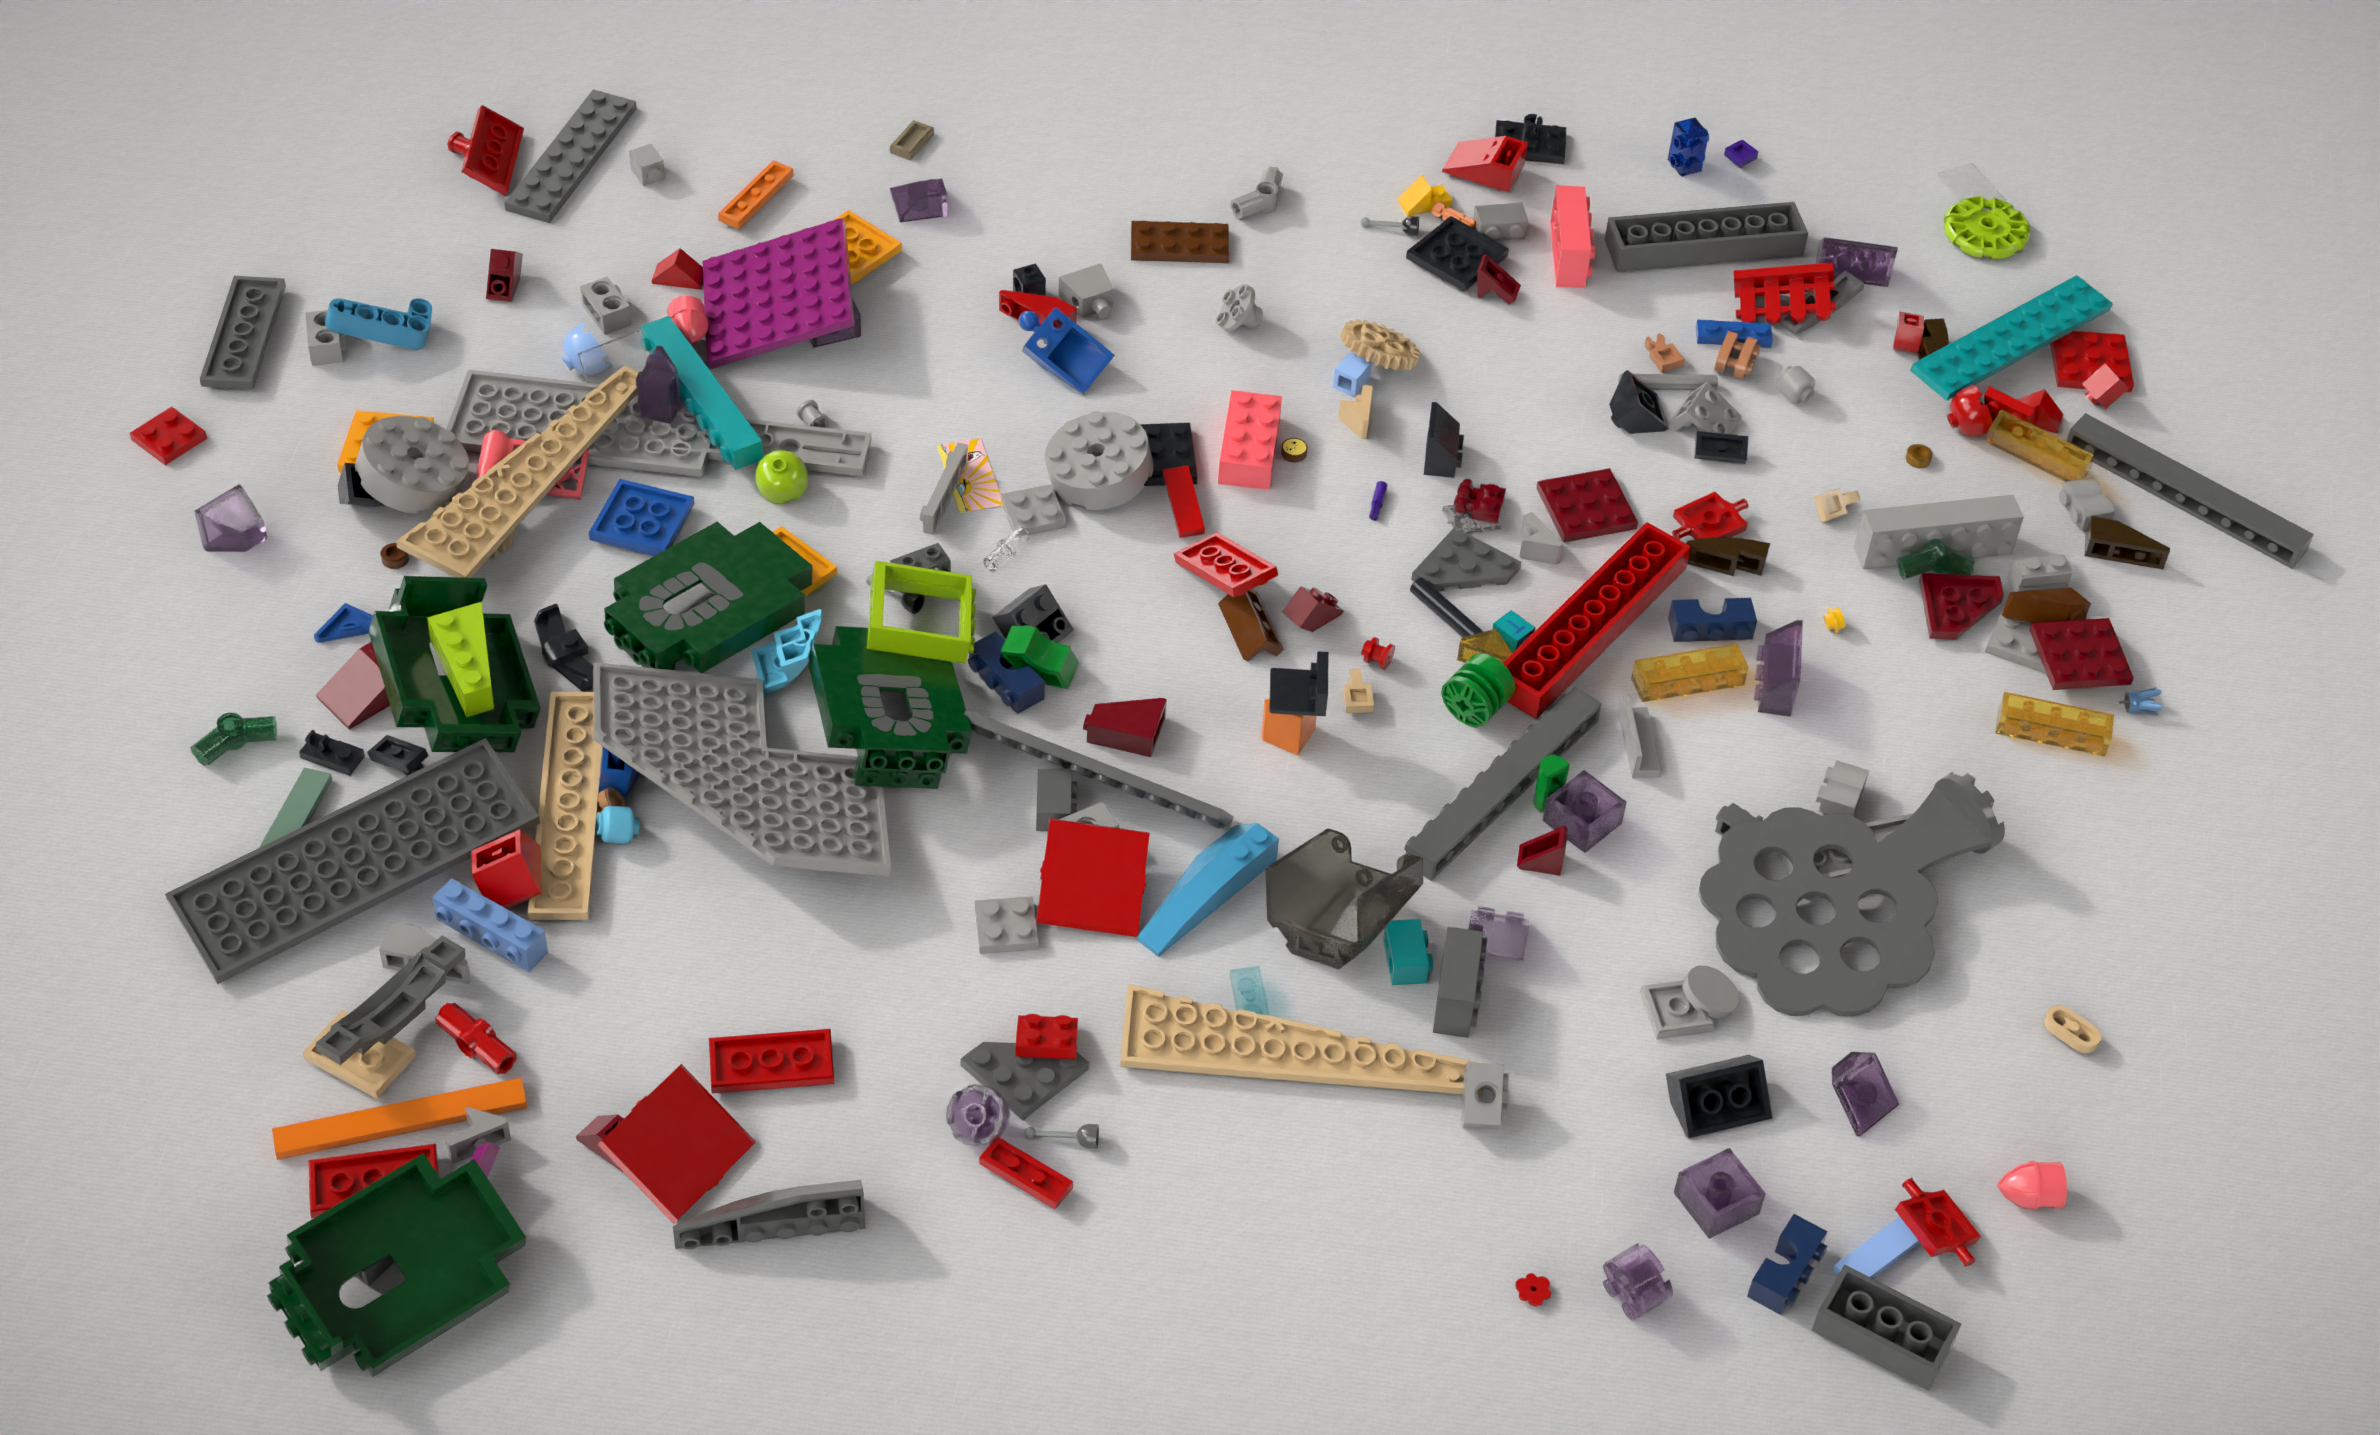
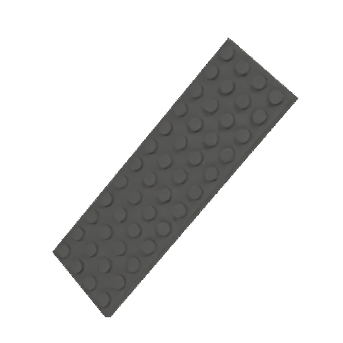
[165,738,540,984]

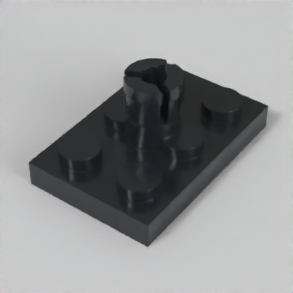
[1495,114,1567,164]

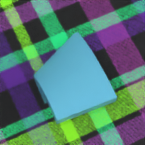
[751,609,823,696]

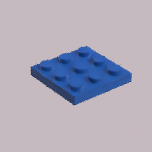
[589,479,695,556]

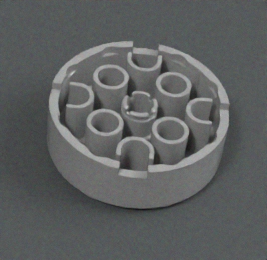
[1045,411,1154,510]
[355,416,469,514]

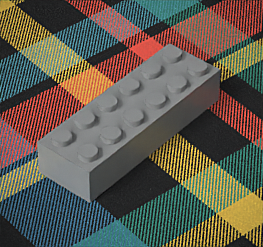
[1853,495,2024,569]

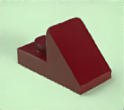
[1477,254,1521,305]

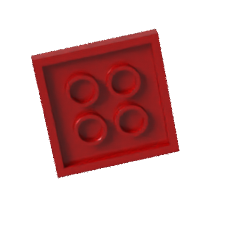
[2050,331,2134,392]

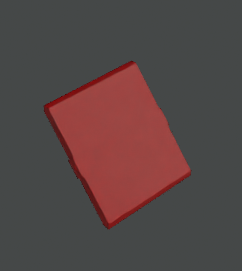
[1036,818,1150,937]
[597,1064,756,1224]

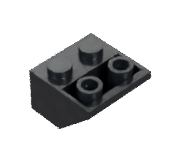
[992,584,1074,643]

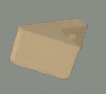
[1338,385,1373,439]

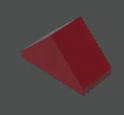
[1517,825,1568,876]

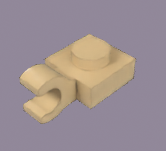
[1814,488,1860,522]
[1343,669,1374,713]

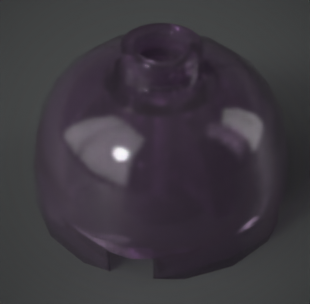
[946,1084,1010,1146]

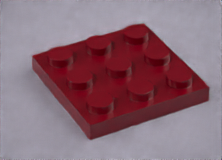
[1536,468,1638,543]
[2030,618,2134,690]

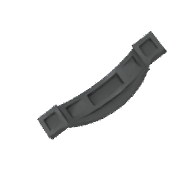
[316,936,466,1065]

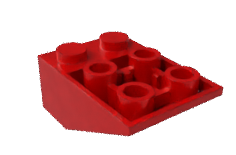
[1442,136,1528,192]

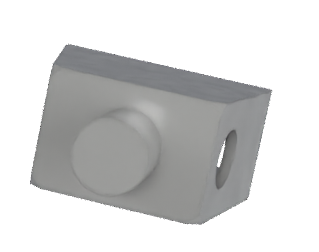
[1058,263,1114,319]

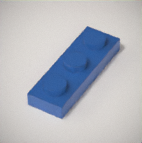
[1696,319,1773,348]

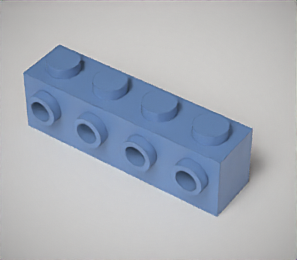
[432,878,548,972]

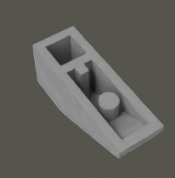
[379,922,471,984]

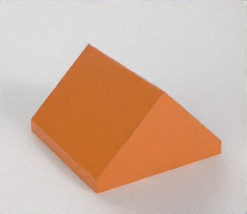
[1261,699,1317,755]

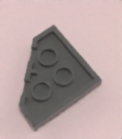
[1411,527,1522,591]
[960,1042,1089,1121]

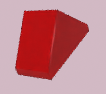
[652,248,703,290]
[2017,389,2064,434]

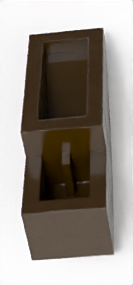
[1917,318,1949,360]
[1686,537,1771,576]

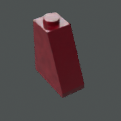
[1083,698,1167,757]

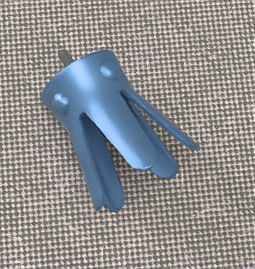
[2119,687,2163,715]

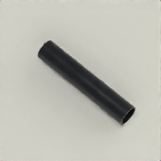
[1410,577,1489,650]

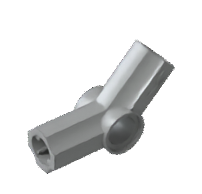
[1230,166,1283,220]

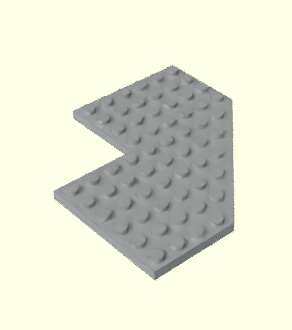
[593,662,892,876]

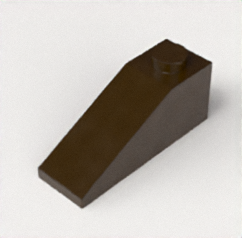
[2084,516,2170,570]

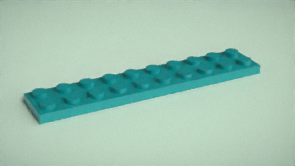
[1910,275,2113,401]

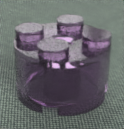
[1603,1243,1673,1320]

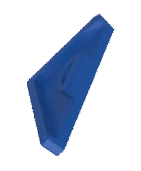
[314,603,373,643]

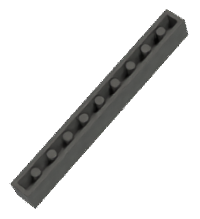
[2065,413,2314,569]
[1404,687,1602,881]

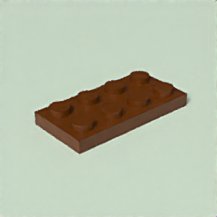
[1131,220,1229,263]

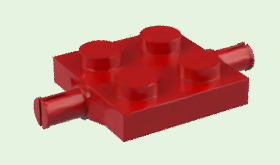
[1672,492,1749,540]
[1895,1178,1981,1267]

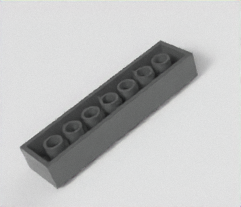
[1604,202,1808,272]

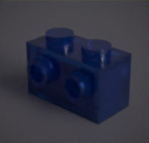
[1667,117,1709,177]

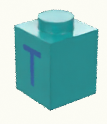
[1490,610,1536,656]

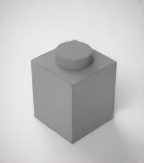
[629,144,665,186]

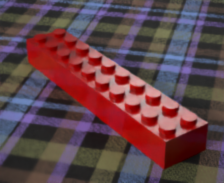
[1503,522,1691,719]

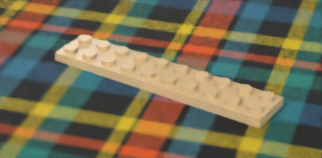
[528,692,603,920]

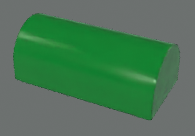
[1533,755,1570,813]

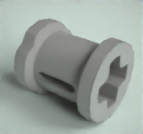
[796,400,829,428]

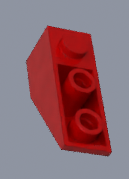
[999,290,1077,328]

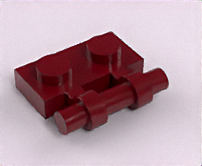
[1454,479,1506,523]

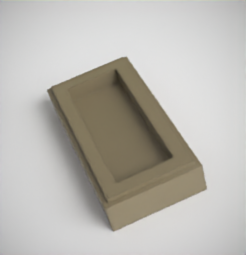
[890,120,934,161]

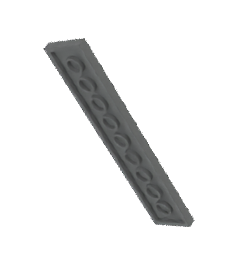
[964,709,1234,829]

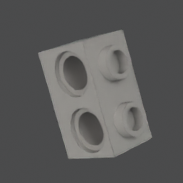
[580,277,633,335]
[305,310,347,366]

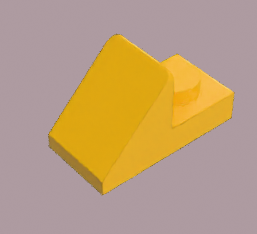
[1398,175,1452,216]

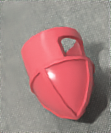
[667,295,709,346]
[1997,1161,2067,1210]

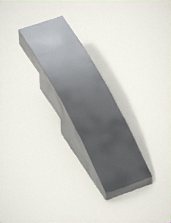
[1779,270,1864,335]

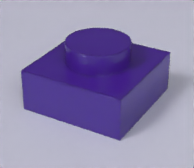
[1724,139,1759,168]

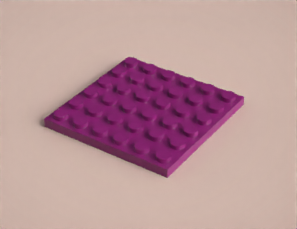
[702,218,854,369]

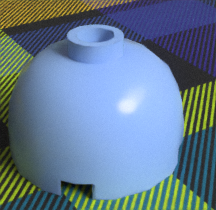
[562,323,611,376]

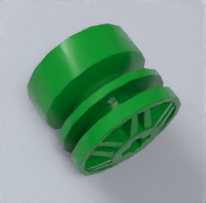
[1441,653,1516,727]

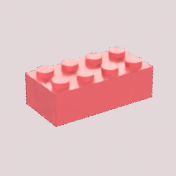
[1550,185,1595,288]
[1218,390,1282,490]

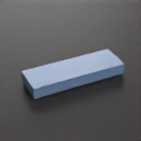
[1833,1217,1920,1279]

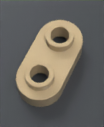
[2044,1005,2101,1053]

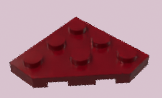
[1919,573,2004,640]

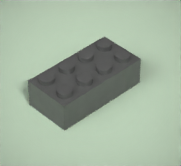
[1812,1264,1962,1391]

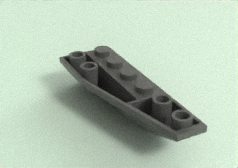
[673,1180,865,1249]

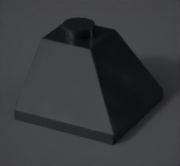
[1609,370,1669,434]

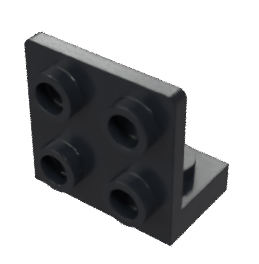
[1269,651,1329,716]

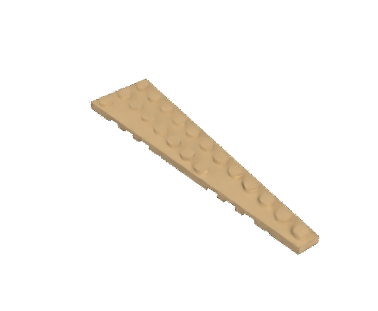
[397,366,647,578]
[1120,984,1484,1096]

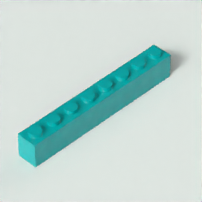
[640,316,763,470]

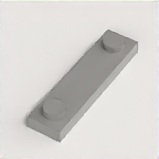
[920,442,968,535]

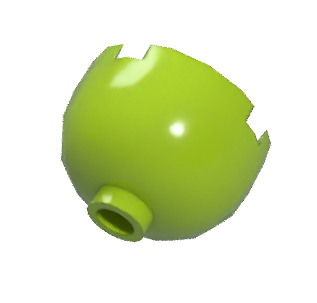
[755,450,809,504]

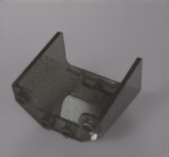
[1265,828,1423,970]

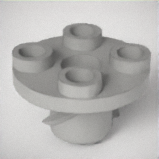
[1216,284,1263,331]

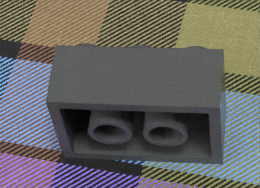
[1433,927,1487,1038]

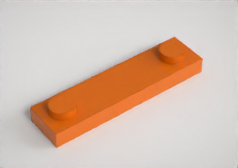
[718,160,794,229]

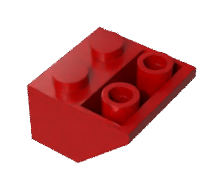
[471,829,542,909]

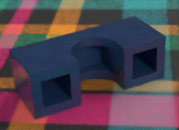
[1668,597,1757,642]
[968,631,1045,714]
[1747,1214,1828,1315]

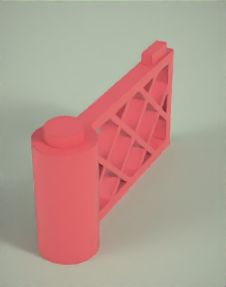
[475,430,589,500]

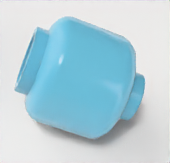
[596,806,640,844]

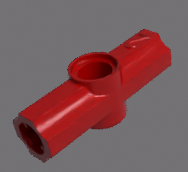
[435,1002,517,1075]

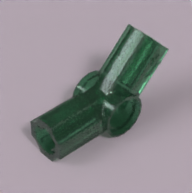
[1896,539,1975,580]
[190,712,277,766]

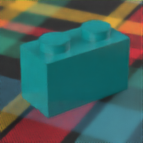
[1383,919,1433,985]

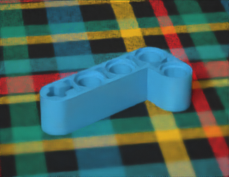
[325,298,432,350]

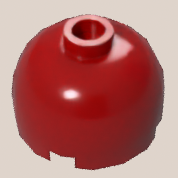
[1947,385,1994,437]

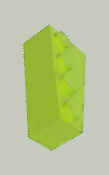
[427,602,494,717]

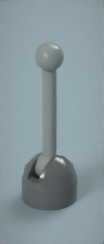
[1024,1124,1099,1149]

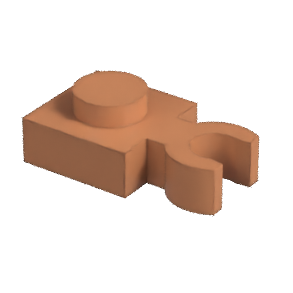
[1645,334,1685,373]

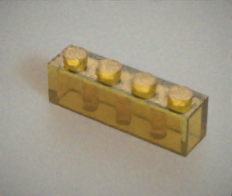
[1987,410,2094,482]
[1631,644,1749,702]
[1995,692,2114,756]

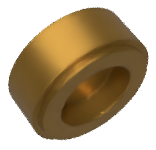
[1905,444,1933,468]

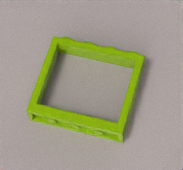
[867,561,976,664]

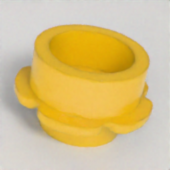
[1824,607,1846,633]

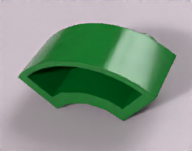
[1001,625,1079,689]

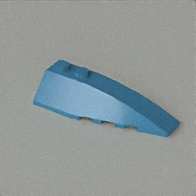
[1137,823,1279,957]

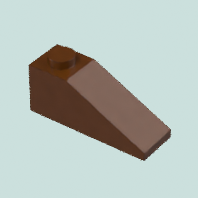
[2002,587,2091,623]

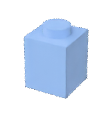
[1333,352,1372,397]

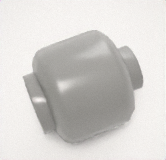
[1777,366,1815,403]

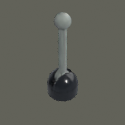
[1361,216,1420,236]
[866,575,925,614]

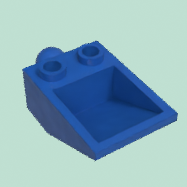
[1019,307,1115,394]

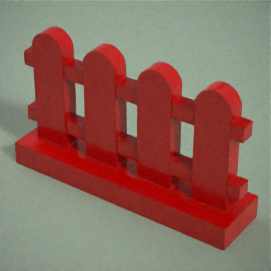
[1733,262,1836,325]

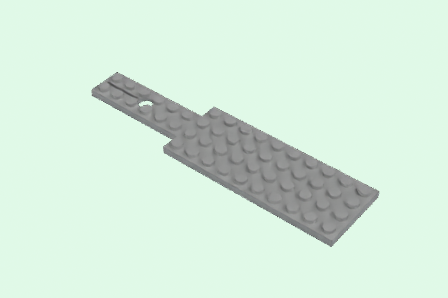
[446,370,872,477]

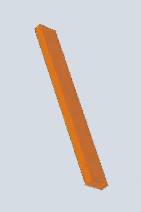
[272,1077,527,1160]

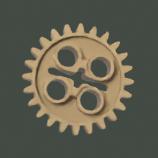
[1340,319,1420,371]

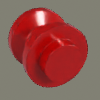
[1361,637,1395,670]

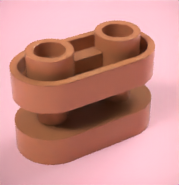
[1714,331,1761,379]

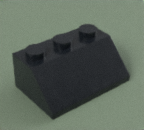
[1666,1055,1773,1138]

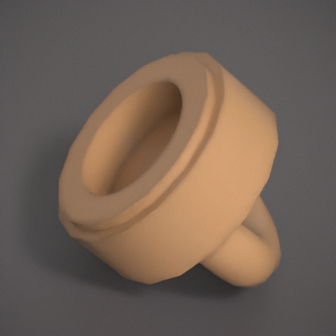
[598,787,625,812]

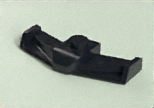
[534,604,594,692]

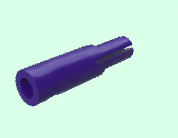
[1369,481,1388,521]

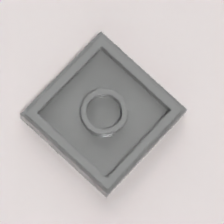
[1640,980,1715,1039]

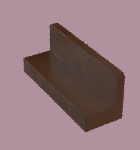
[1218,589,1284,661]

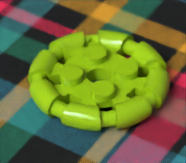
[1944,196,2030,260]

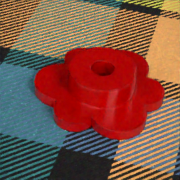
[1515,1273,1551,1307]

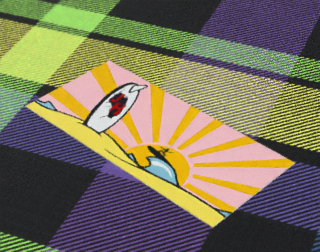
[937,438,1003,513]

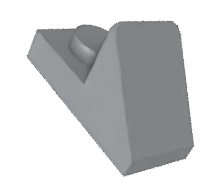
[1519,512,1563,565]
[444,1107,511,1164]

